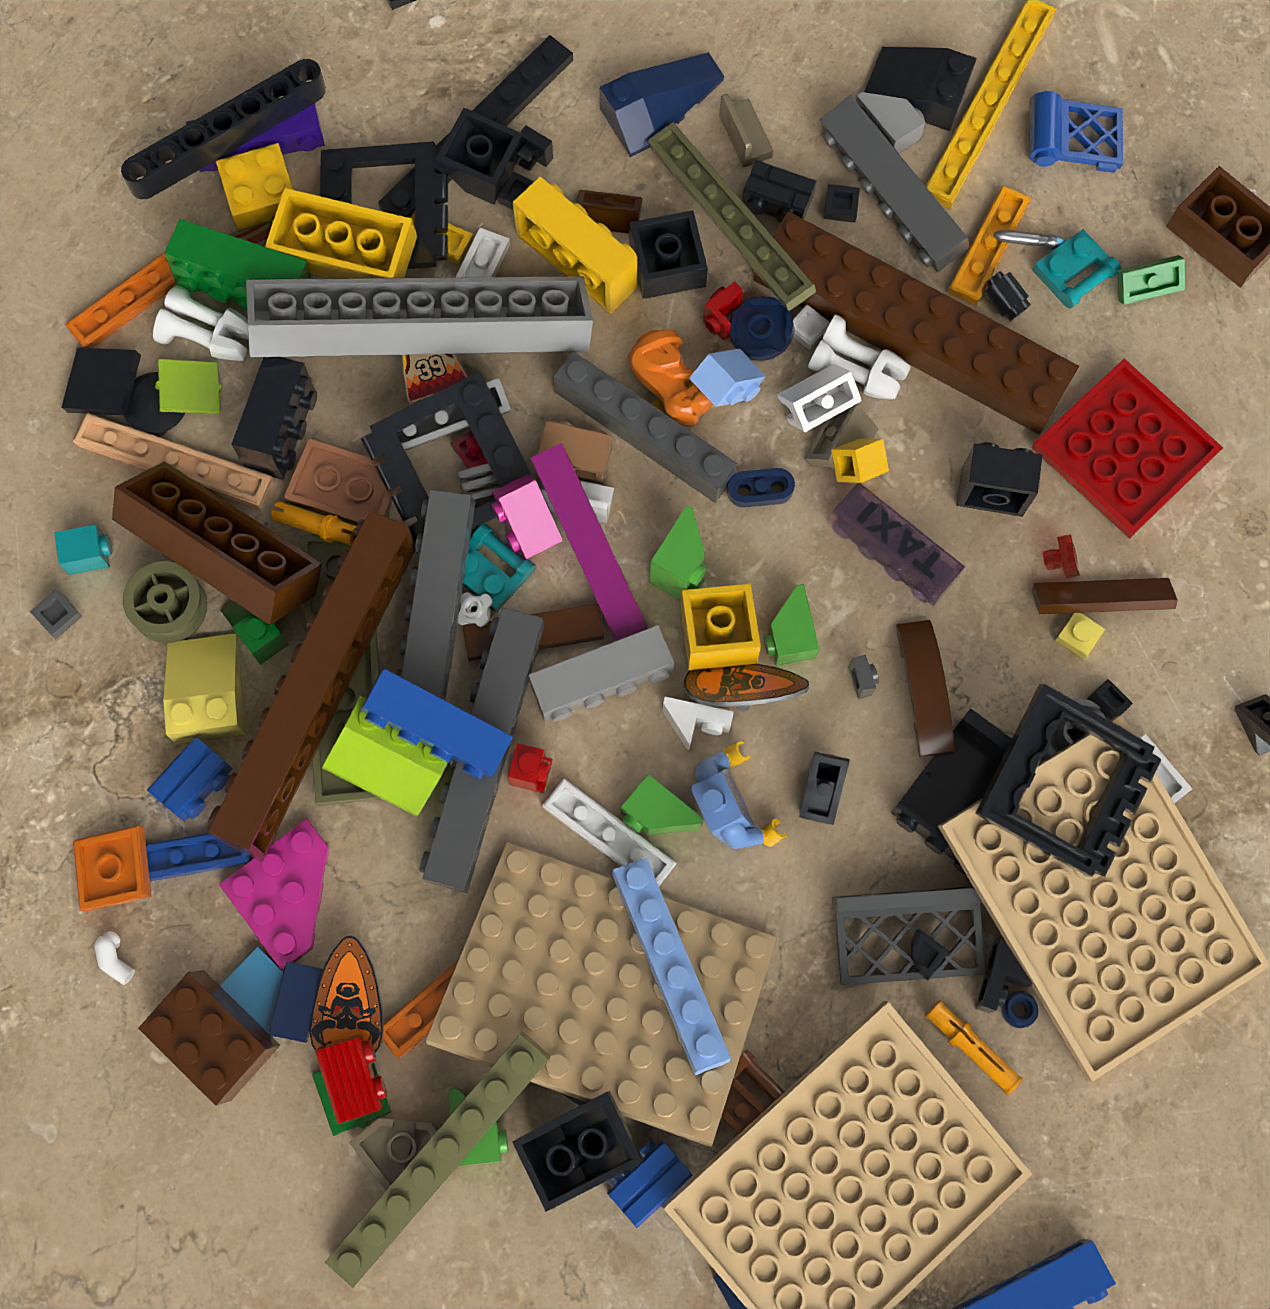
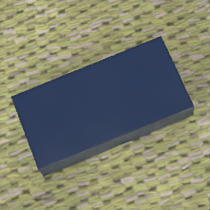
[269,962,323,1043]

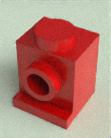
[508,743,553,793]

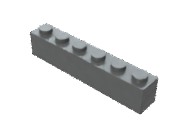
[820,95,969,272]
[554,352,737,503]
[396,490,475,701]

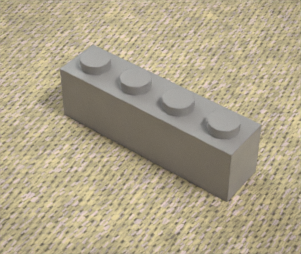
[383,378,511,458]
[528,625,674,722]

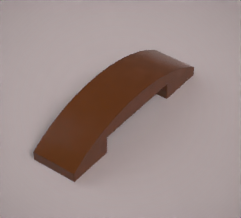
[896,620,955,757]

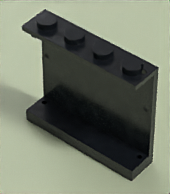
[892,708,1042,876]

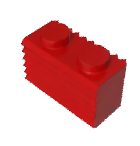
[315,1033,387,1124]

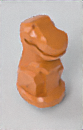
[628,329,713,426]

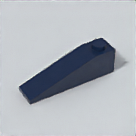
[599,52,724,157]

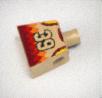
[401,354,468,406]

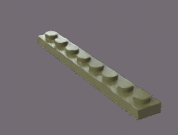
[647,122,816,311]
[325,1031,551,1288]

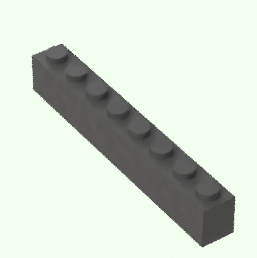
[419,607,545,893]

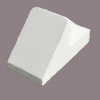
[663,697,734,751]

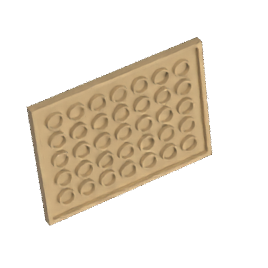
[938,715,1270,1082]
[426,842,778,1147]
[661,1001,1032,1309]

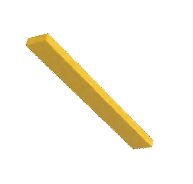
[926,0,1057,209]

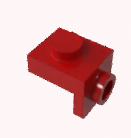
[703,281,743,341]

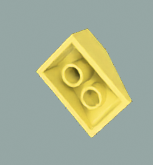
[163,633,246,744]

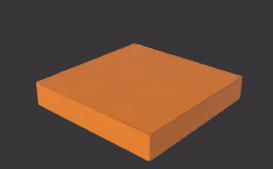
[73,826,152,912]

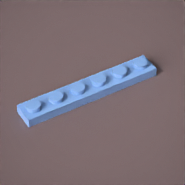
[612,858,731,1075]

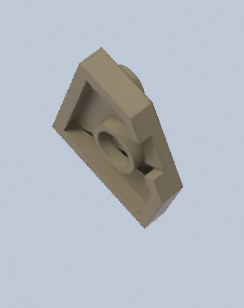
[349,1118,438,1191]

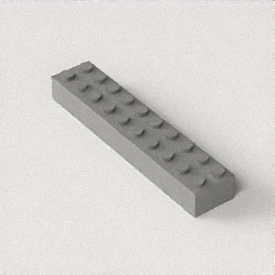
[246,276,593,357]

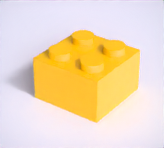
[216,143,294,231]
[680,584,761,670]

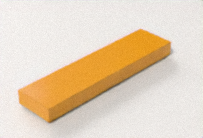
[947,185,1031,306]

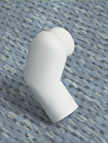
[94,931,135,985]

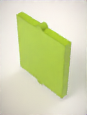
[155,359,222,414]

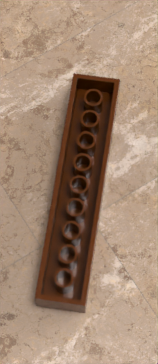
[753,211,1079,435]
[208,510,416,861]

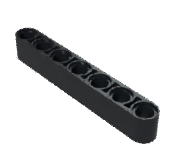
[121,59,326,199]

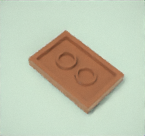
[283,438,399,525]

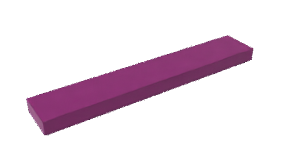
[531,443,649,641]

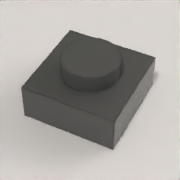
[30,589,82,639]
[848,655,879,699]

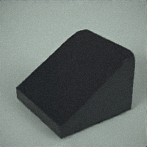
[1087,679,1133,720]

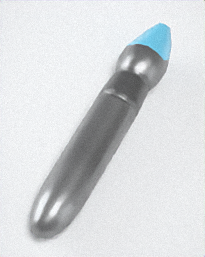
[994,230,1066,250]

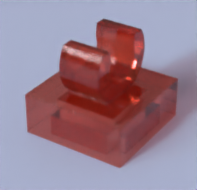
[1042,534,1080,578]

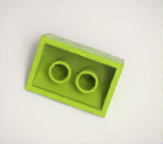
[322,696,447,817]

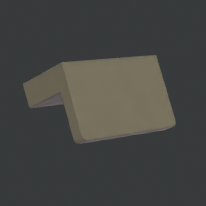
[719,93,774,168]
[804,405,878,471]

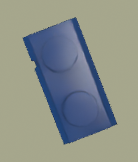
[147,736,233,822]
[607,1140,693,1228]

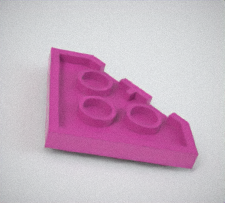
[219,819,330,971]

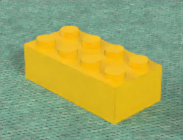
[513,176,637,315]
[265,188,417,279]

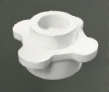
[458,592,493,627]

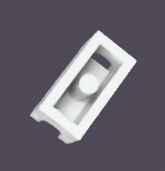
[777,364,862,432]

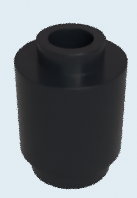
[984,271,1031,321]

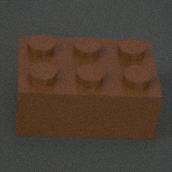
[1166,166,1270,288]
[138,970,280,1106]

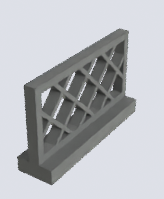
[832,886,986,985]

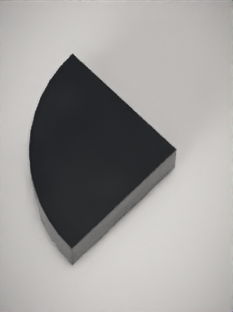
[911,929,949,980]

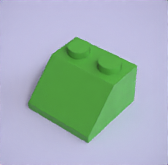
[650,505,707,601]

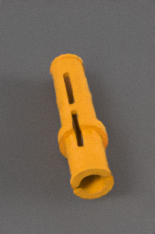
[271,501,356,547]
[925,1000,1023,1095]

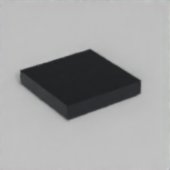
[61,348,141,416]

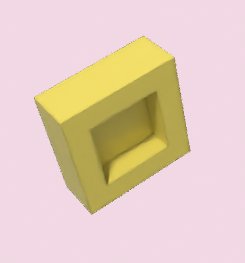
[1055,613,1105,659]

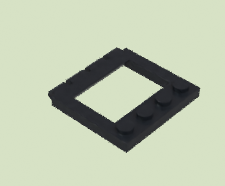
[320,141,448,269]
[361,372,533,546]
[975,684,1162,877]

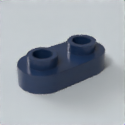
[727,468,795,508]

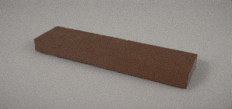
[1032,578,1178,614]
[463,603,604,661]

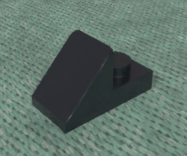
[1235,694,1270,755]
[799,751,850,825]
[975,936,1033,1013]

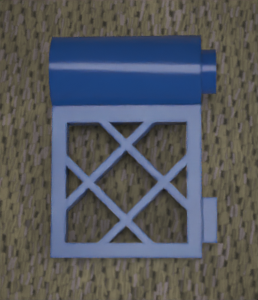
[1029,91,1124,173]

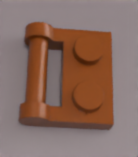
[721,1049,785,1134]

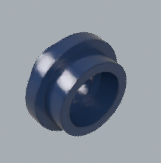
[1001,991,1039,1028]

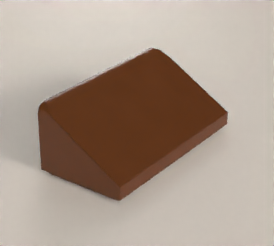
[576,190,643,234]

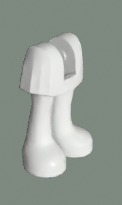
[153,285,249,361]
[808,314,911,400]

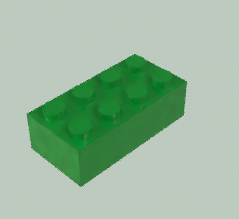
[164,219,310,311]

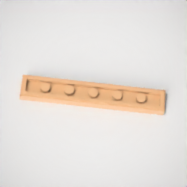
[73,413,274,509]

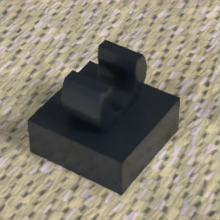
[518,125,553,171]

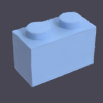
[689,349,766,407]

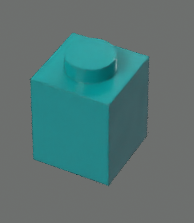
[54,524,113,575]

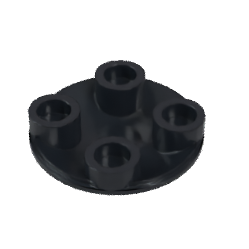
[124,372,185,437]

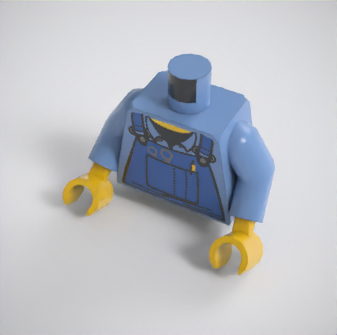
[690,741,787,849]

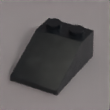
[864,47,977,131]
[512,1090,644,1212]

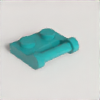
[1032,229,1121,309]
[463,523,536,613]

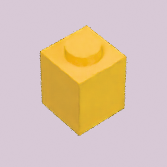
[831,438,889,483]

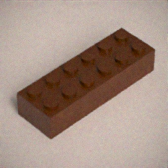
[112,461,322,625]

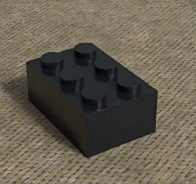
[231,357,317,480]

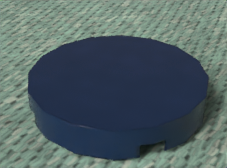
[729,296,795,361]

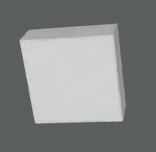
[793,304,830,351]

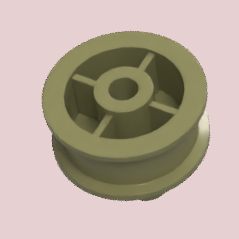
[123,561,207,643]

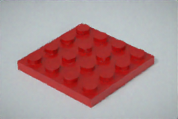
[1031,358,1223,539]

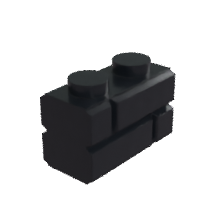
[742,160,817,223]

